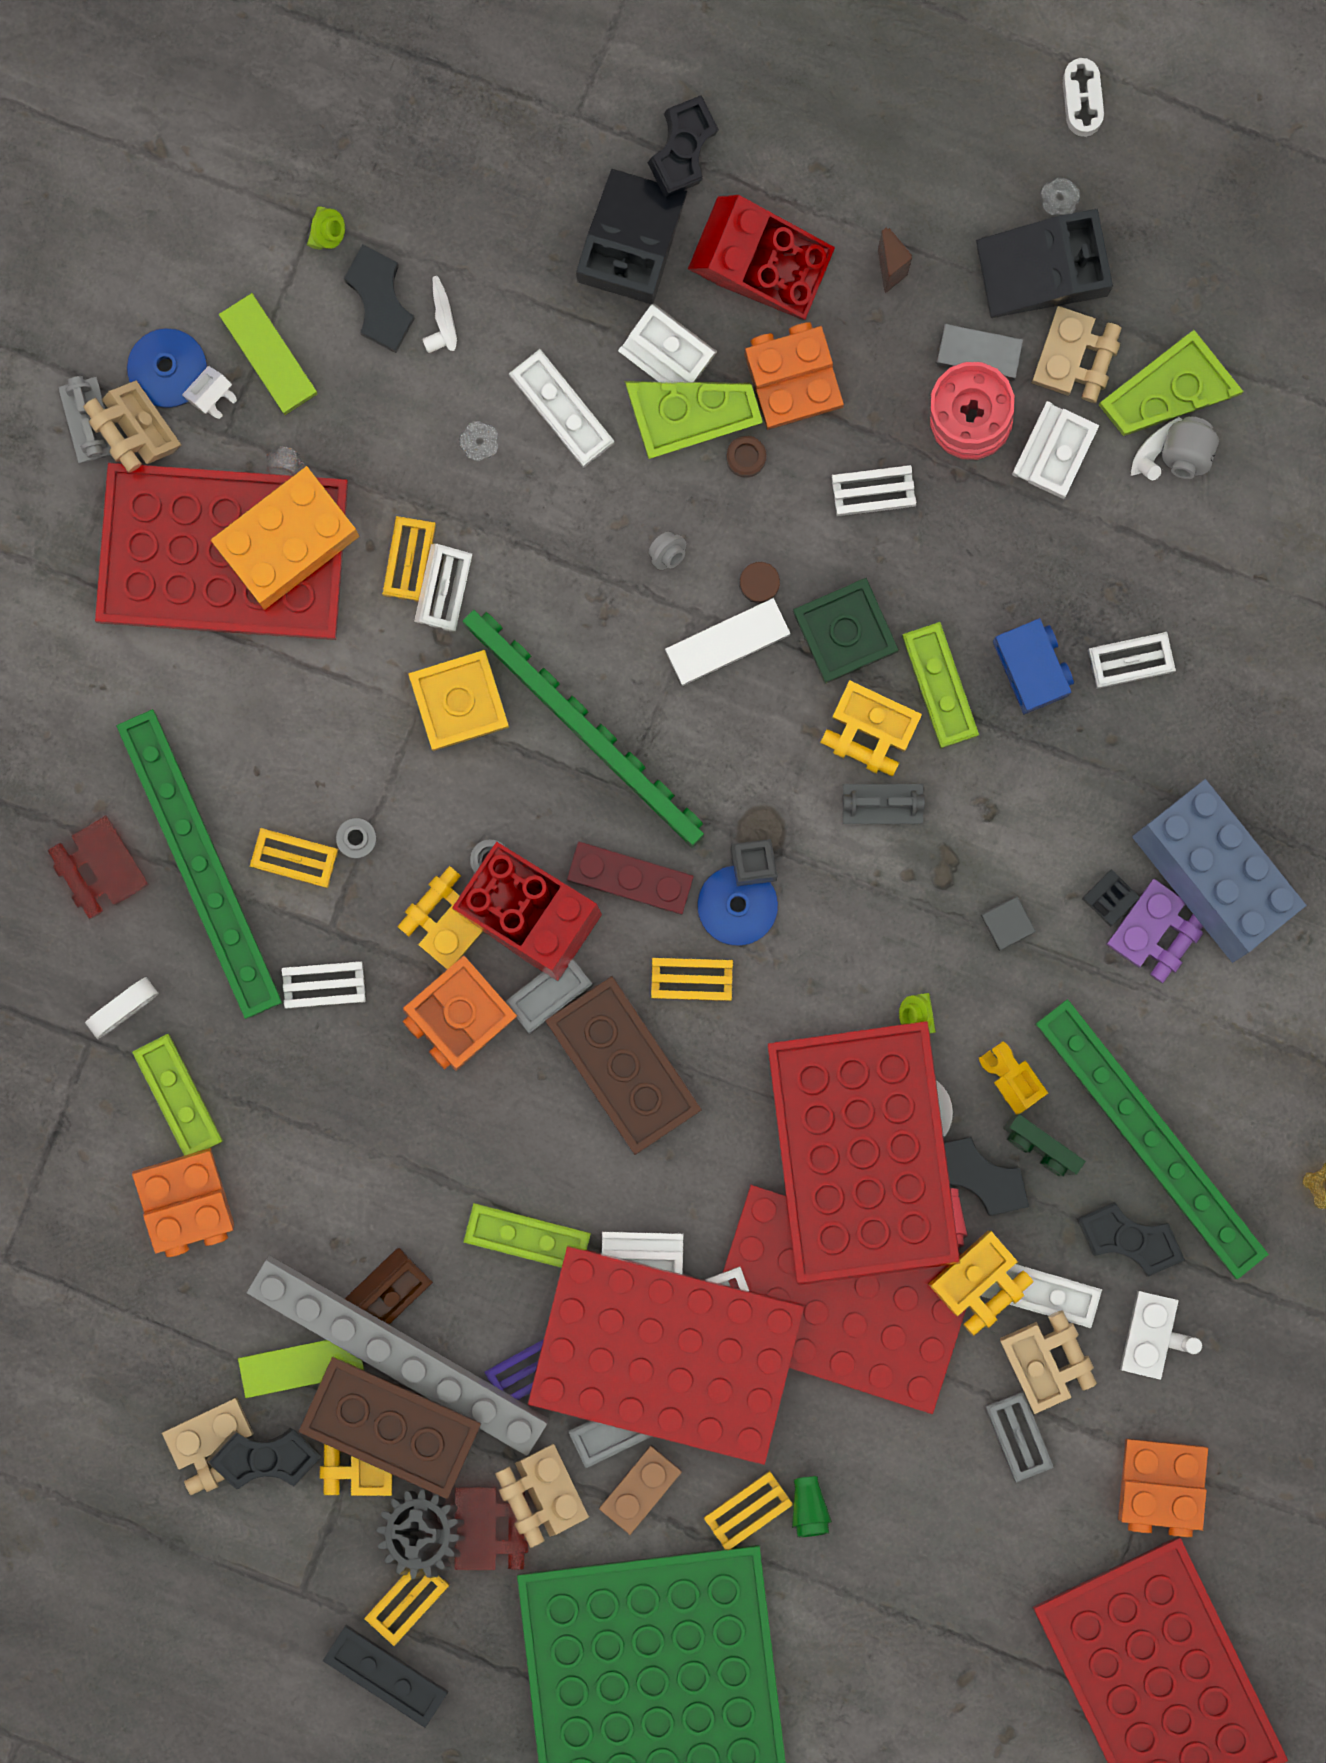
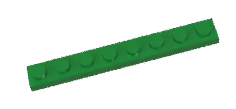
[463,609,704,848]
[116,709,283,1019]
[1035,999,1269,1279]

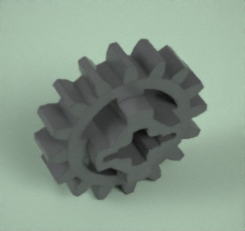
[377,1489,466,1579]

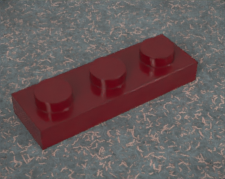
[567,841,694,915]

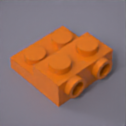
[744,322,844,430]
[402,956,517,1071]
[132,1148,234,1257]
[1118,1438,1208,1537]

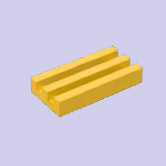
[382,516,436,602]
[250,828,339,888]
[651,958,733,1001]
[703,1470,793,1550]
[364,1572,450,1646]

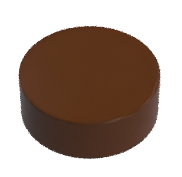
[726,436,766,477]
[740,562,780,603]

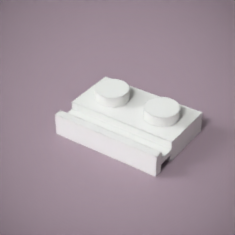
[618,304,717,382]
[1012,401,1099,499]
[602,1232,683,1274]

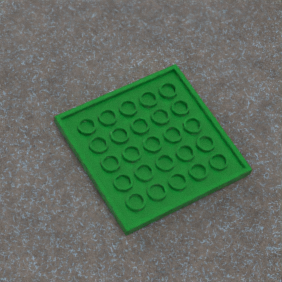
[517,1545,786,1763]

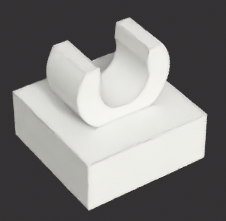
[182,366,237,419]

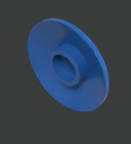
[127,329,207,408]
[698,866,778,946]

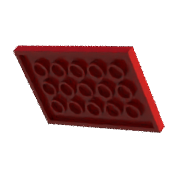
[95,463,348,640]
[768,1021,960,1285]
[719,1185,966,1414]
[528,1245,804,1465]
[1033,1536,1288,1763]

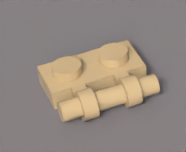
[1031,306,1122,403]
[83,380,181,473]
[1000,1310,1097,1414]
[162,1397,254,1495]
[495,1444,589,1548]

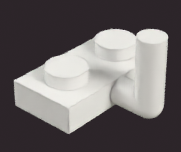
[1120,1291,1202,1380]

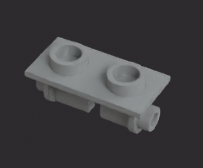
[58,376,111,464]

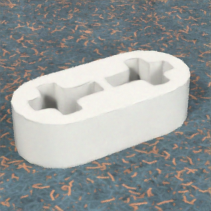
[1063,58,1104,137]
[85,977,158,1039]

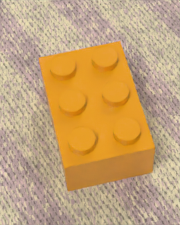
[211,466,360,610]

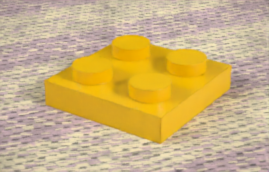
[408,650,509,751]

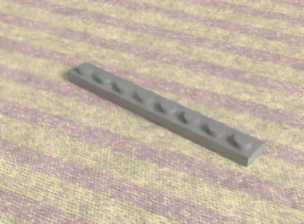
[247,1255,549,1456]

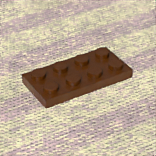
[545,976,702,1155]
[299,1356,482,1499]

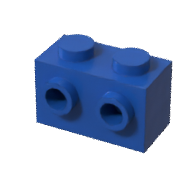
[992,618,1074,715]

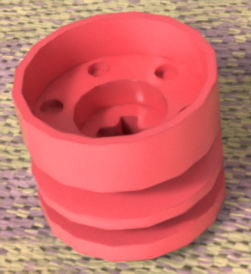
[930,362,1015,460]

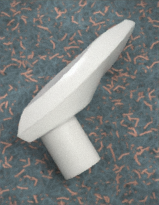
[422,276,457,353]
[1131,417,1182,480]

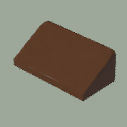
[878,227,912,293]
[345,1248,433,1325]

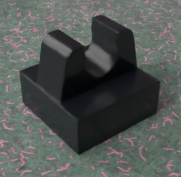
[1082,869,1140,927]

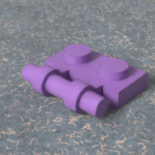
[1106,879,1203,984]

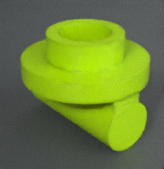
[307,206,345,250]
[899,993,936,1034]

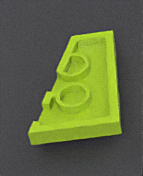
[1099,330,1244,436]
[624,381,763,459]

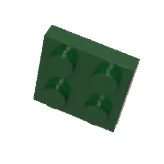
[792,578,899,684]
[1003,1114,1086,1177]

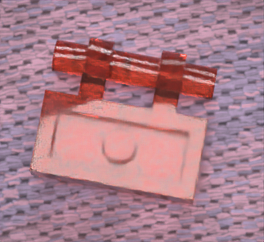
[48,815,149,920]
[455,1487,529,1570]

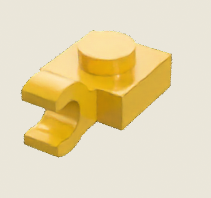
[979,1041,1048,1114]

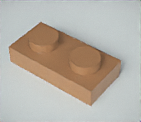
[599,1445,682,1535]

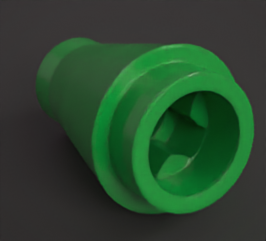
[792,1476,832,1538]

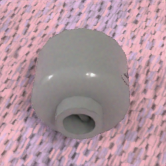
[1162,417,1219,479]

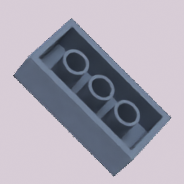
[1132,779,1307,963]

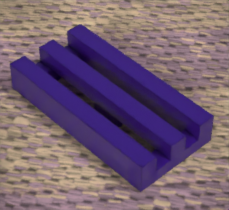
[485,1339,544,1400]

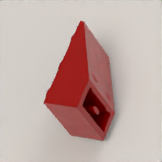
[688,195,835,320]
[452,841,602,981]

